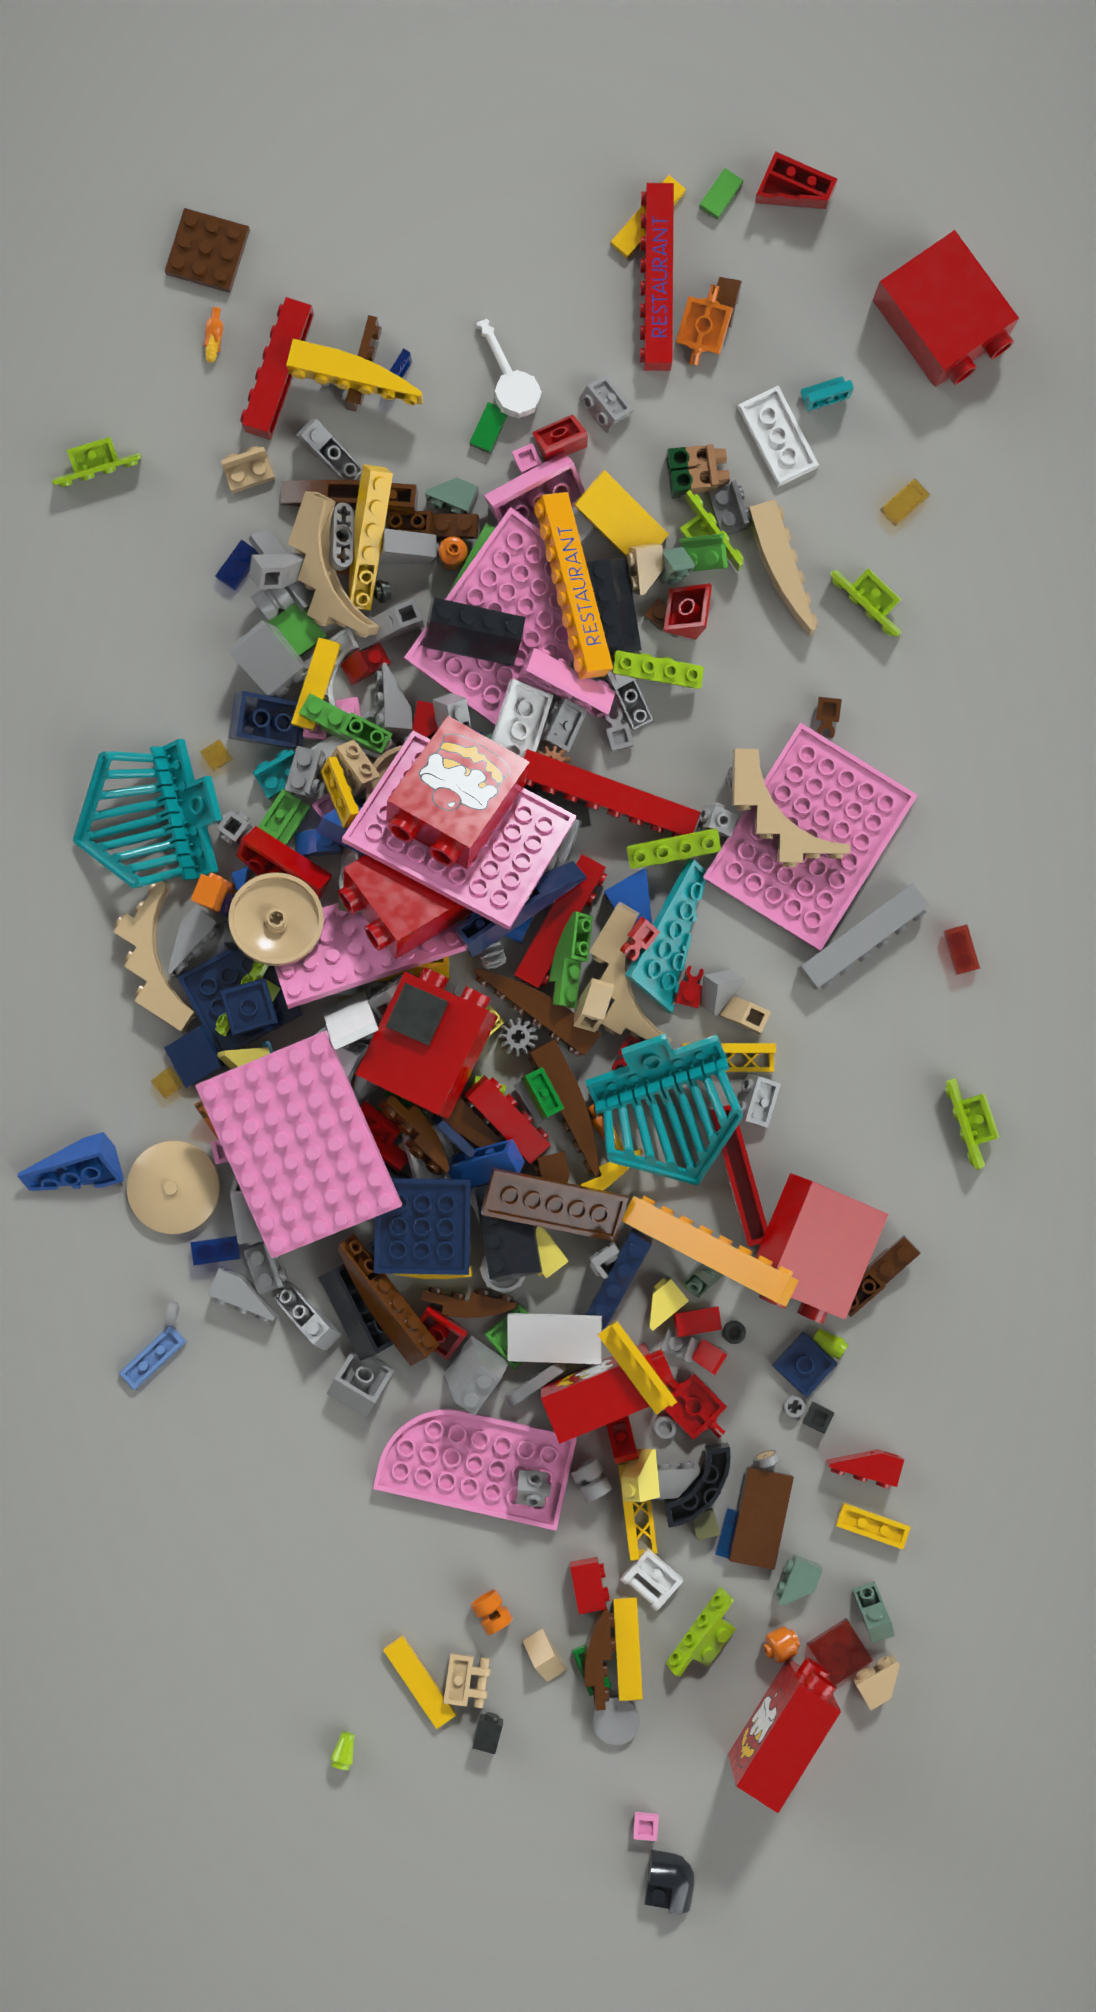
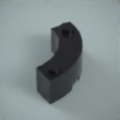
[664,1442,731,1528]

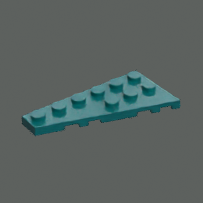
[625,859,707,1013]

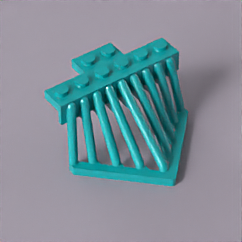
[73,739,222,888]
[585,1033,744,1185]

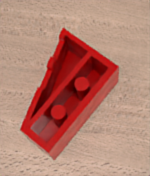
[755,151,838,209]

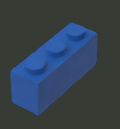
[448,1139,525,1189]

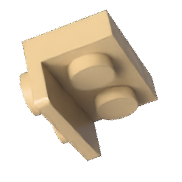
[221,446,275,494]
[331,740,380,798]

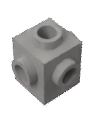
[697,803,738,837]
[217,810,252,845]
[516,1470,551,1507]

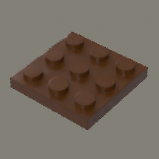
[164,208,250,293]

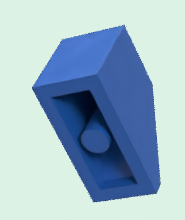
[295,829,343,856]

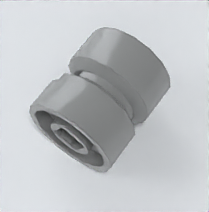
[251,587,295,621]
[570,1457,613,1502]

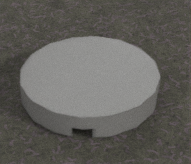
[592,1695,640,1746]

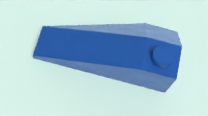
[17,1132,124,1191]

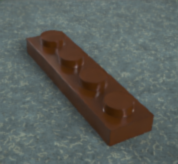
[345,315,382,412]

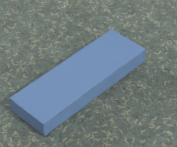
[118,1326,187,1390]

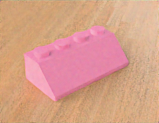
[484,452,585,528]
[518,647,615,718]

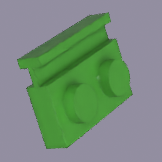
[679,533,728,572]
[258,789,312,845]

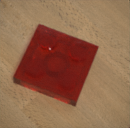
[807,1618,873,1685]

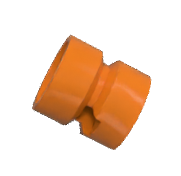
[470,1589,513,1635]

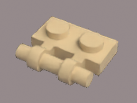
[443,1653,491,1708]

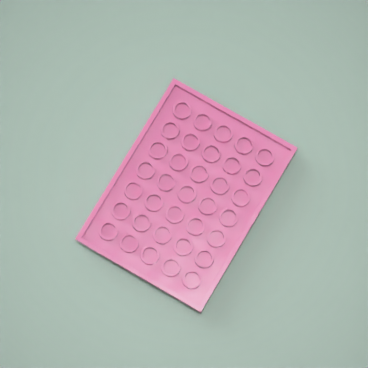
[403,507,574,726]
[703,722,918,951]
[342,731,576,930]
[195,1030,402,1258]

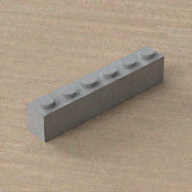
[798,883,929,990]

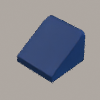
[231,867,251,891]

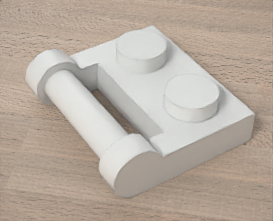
[620,1548,683,1611]

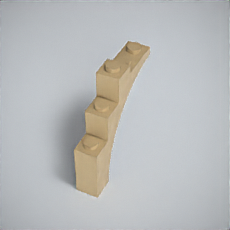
[288,491,380,638]
[732,748,850,867]
[114,881,197,1032]
[589,902,672,1044]

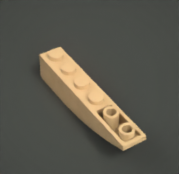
[749,499,818,636]

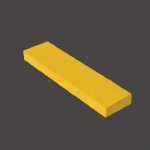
[610,175,686,259]
[291,637,341,731]
[383,1635,456,1729]

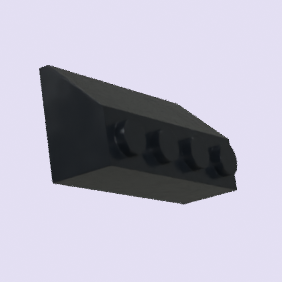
[586,558,642,656]
[423,597,526,666]
[474,1184,543,1282]
[318,1264,393,1361]

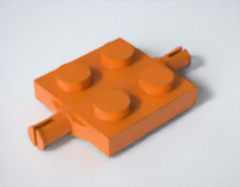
[676,284,733,366]

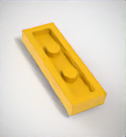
[321,757,359,828]
[835,1502,911,1550]

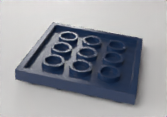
[177,949,303,1052]
[374,1178,471,1275]

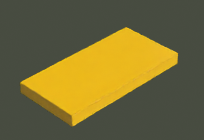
[573,470,669,558]

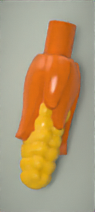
[203,307,223,363]
[587,1104,624,1151]

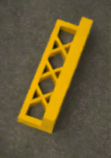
[681,1043,776,1072]
[597,1320,677,1415]
[618,1461,658,1561]

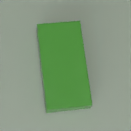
[699,168,743,220]

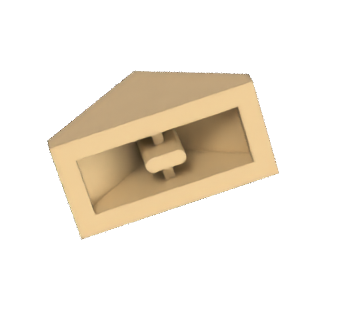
[523,1628,567,1682]

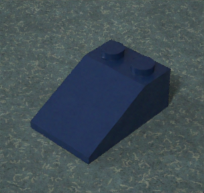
[228,691,304,749]

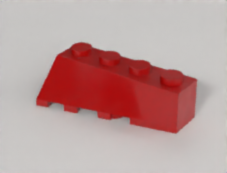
[236,826,333,900]

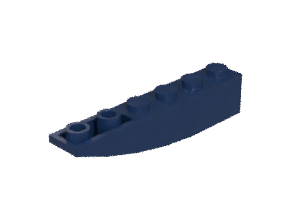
[454,861,587,958]
[584,1228,653,1365]

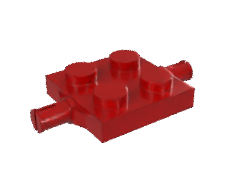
[664,1372,727,1440]

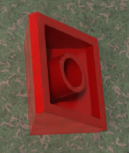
[532,415,588,462]
[663,583,712,640]
[420,1304,468,1361]

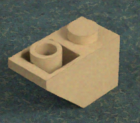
[627,543,664,595]
[573,978,614,1032]
[718,996,771,1034]
[853,1655,900,1711]

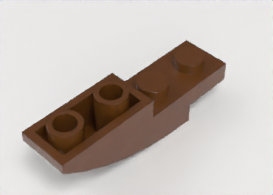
[385,511,479,541]
[377,1095,450,1176]
[848,1235,921,1317]
[421,1286,517,1318]
[583,1606,616,1711]

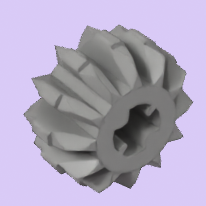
[479,939,507,969]
[499,1017,538,1057]

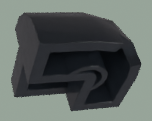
[644,1850,695,1914]

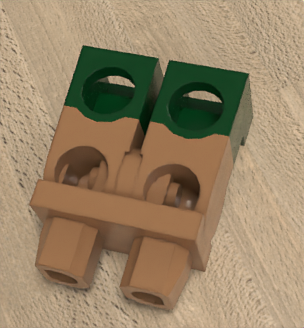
[666,444,730,499]

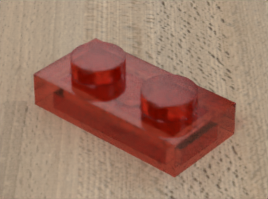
[943,924,980,975]

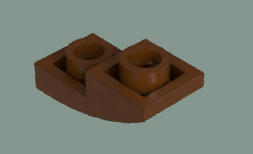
[716,277,742,328]

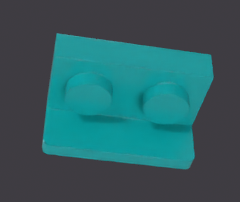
[800,376,854,412]
[252,750,295,799]

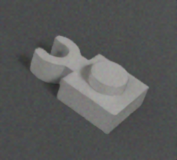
[605,709,634,752]

